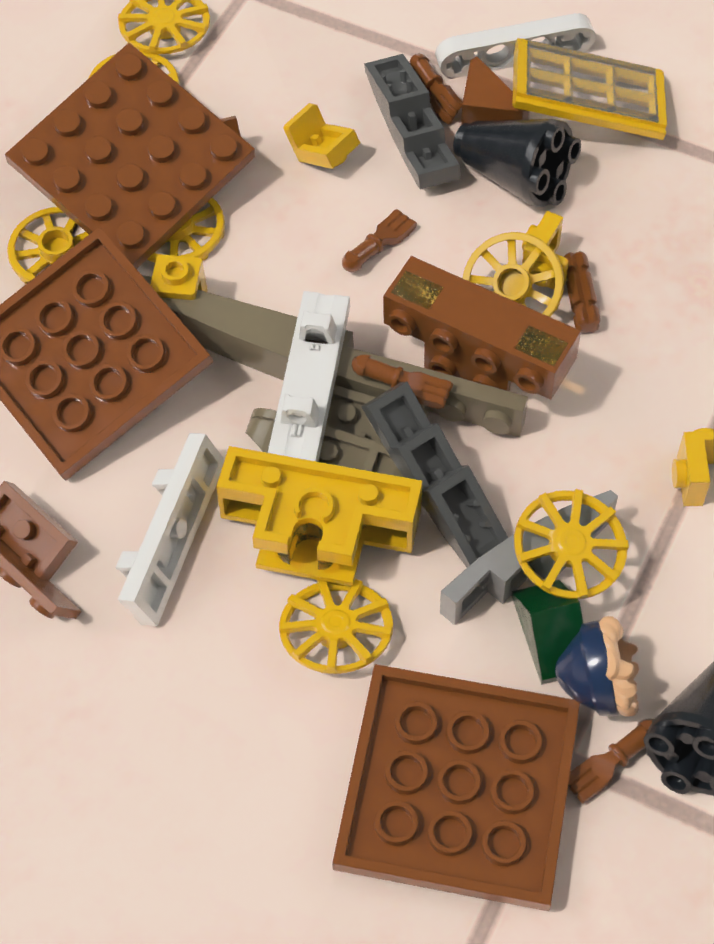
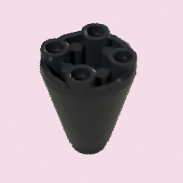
[453,119,581,207]
[643,662,714,796]

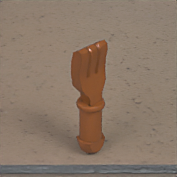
[410,53,463,124]
[342,209,417,272]
[351,354,453,409]
[568,718,654,804]

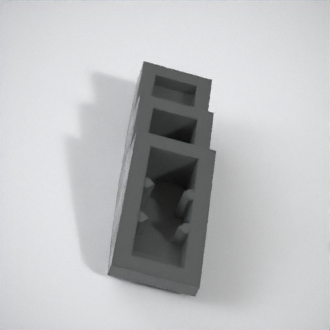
[364,54,461,190]
[361,381,508,567]

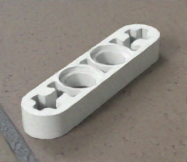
[435,13,596,78]

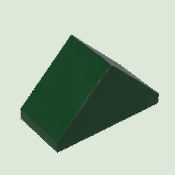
[511,580,584,685]

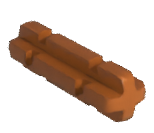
[564,251,601,334]

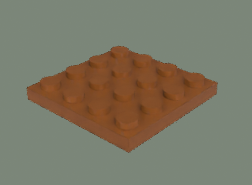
[5,42,255,269]
[0,226,214,481]
[332,664,580,912]

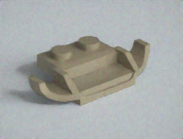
[245,385,403,477]

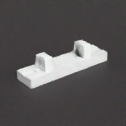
[268,291,351,462]
[115,433,225,627]

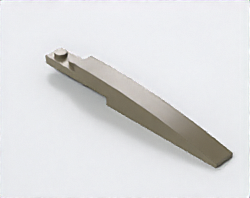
[142,275,528,437]

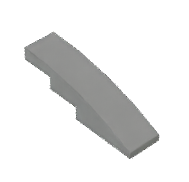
[439,490,618,625]

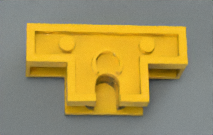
[216,446,423,586]

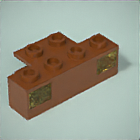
[383,256,581,400]

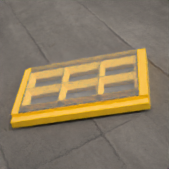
[512,38,667,140]

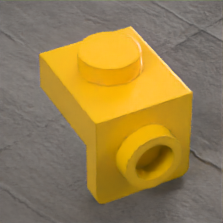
[283,103,360,169]
[522,211,569,290]
[150,254,208,300]
[672,428,714,507]

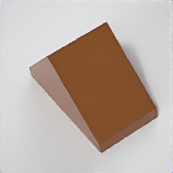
[461,57,529,125]

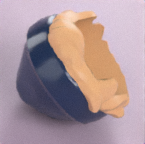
[555,616,639,717]

